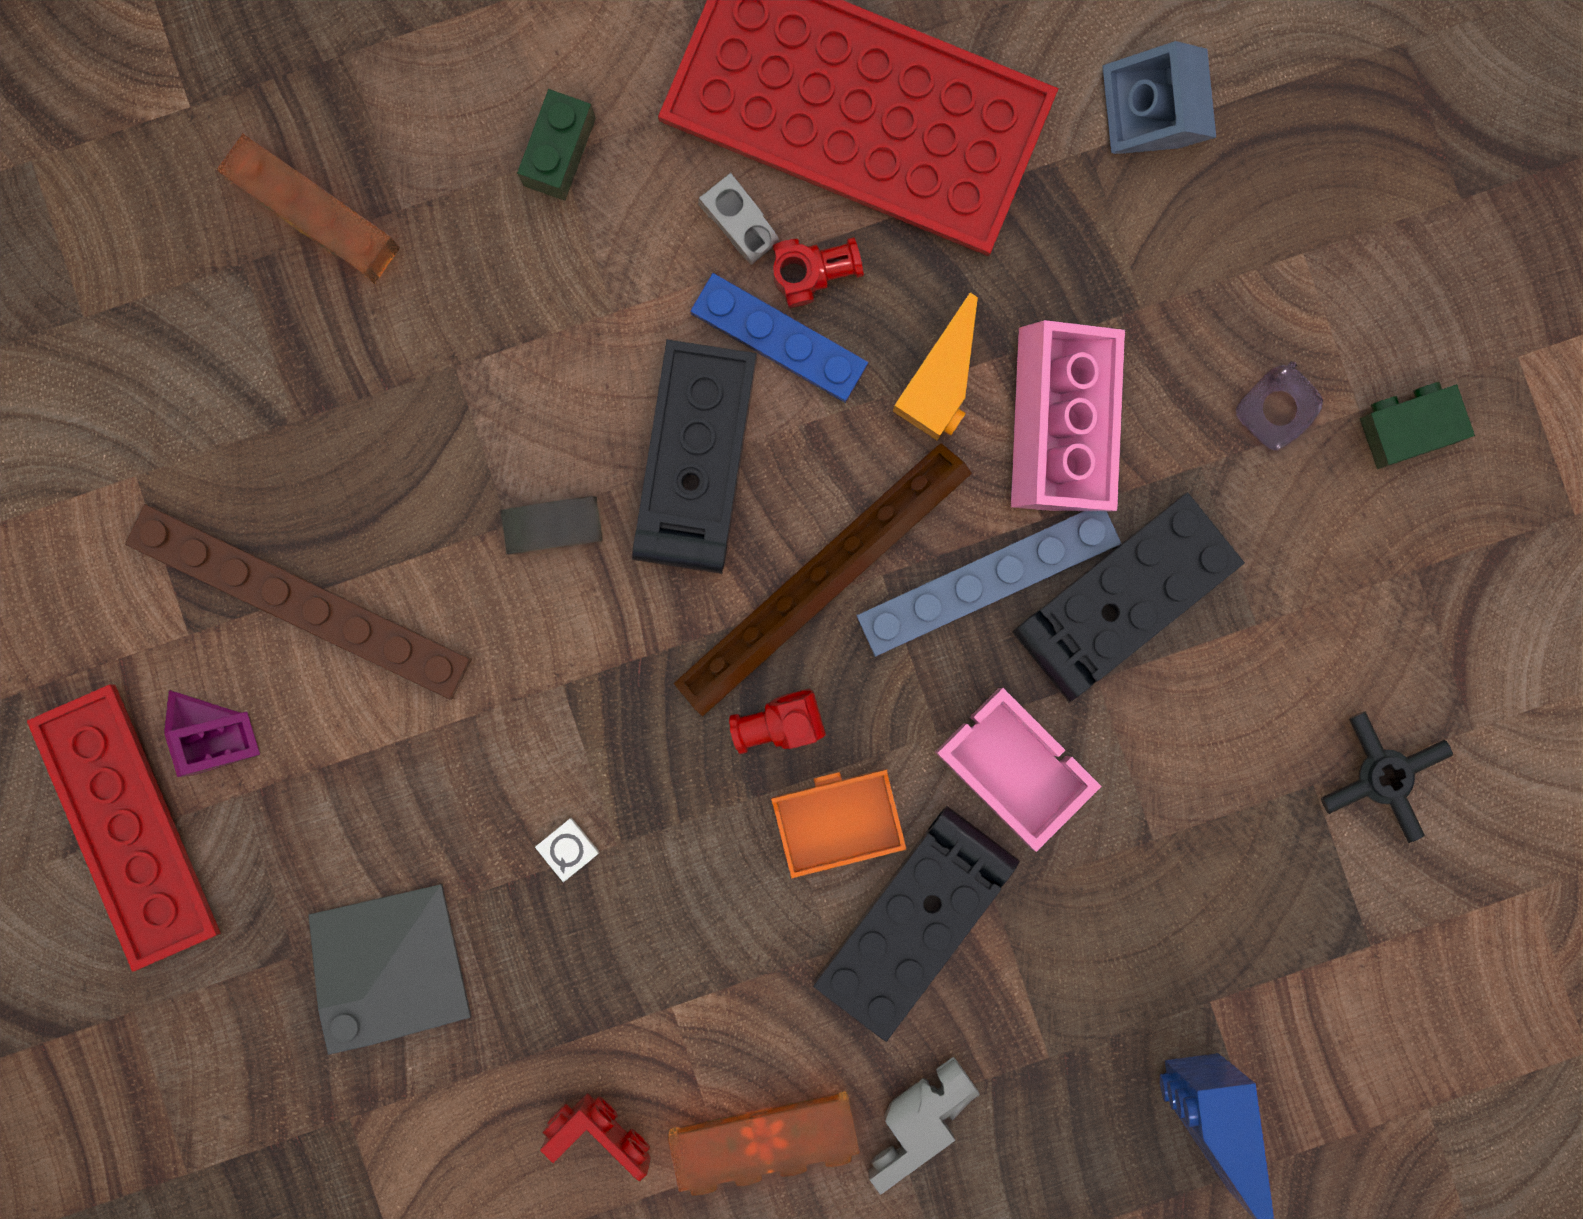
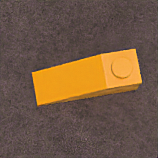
[893,293,978,441]

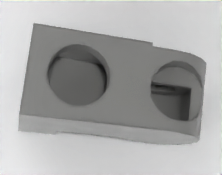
[698,173,780,264]

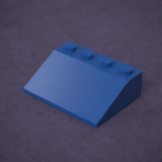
[1160,1053,1274,1219]

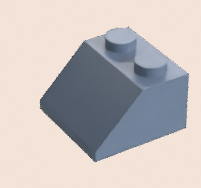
[1103,41,1216,154]

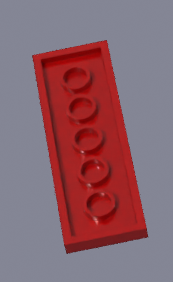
[27,684,221,972]

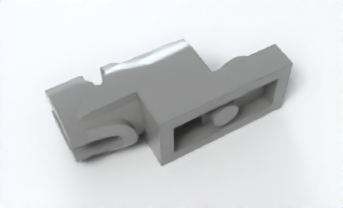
[868,1057,980,1195]

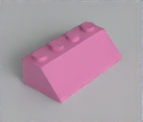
[1011,320,1125,511]

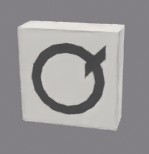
[535,818,600,882]

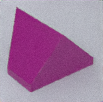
[164,690,260,777]

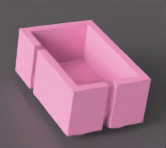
[935,688,1102,852]

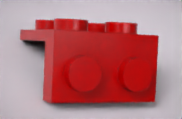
[540,1093,651,1181]

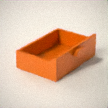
[771,769,906,878]

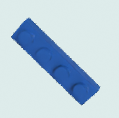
[690,273,868,403]

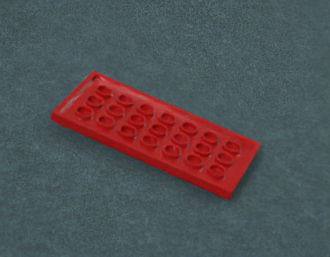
[658,0,1059,256]

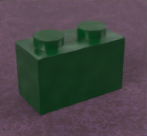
[517,89,596,201]
[1360,381,1475,470]

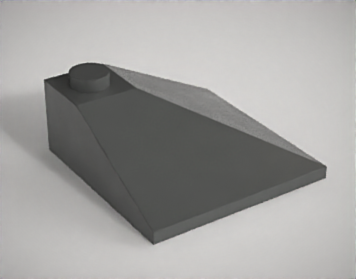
[309,884,472,1055]

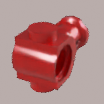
[773,237,864,308]
[729,688,826,754]

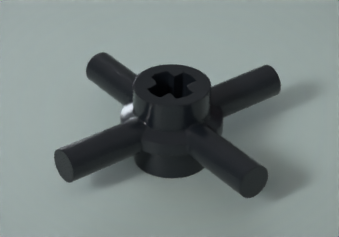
[1321,711,1453,843]

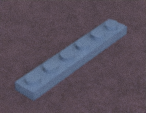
[856,511,1122,657]

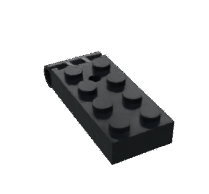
[632,339,757,574]
[1012,492,1245,703]
[813,806,1020,1042]

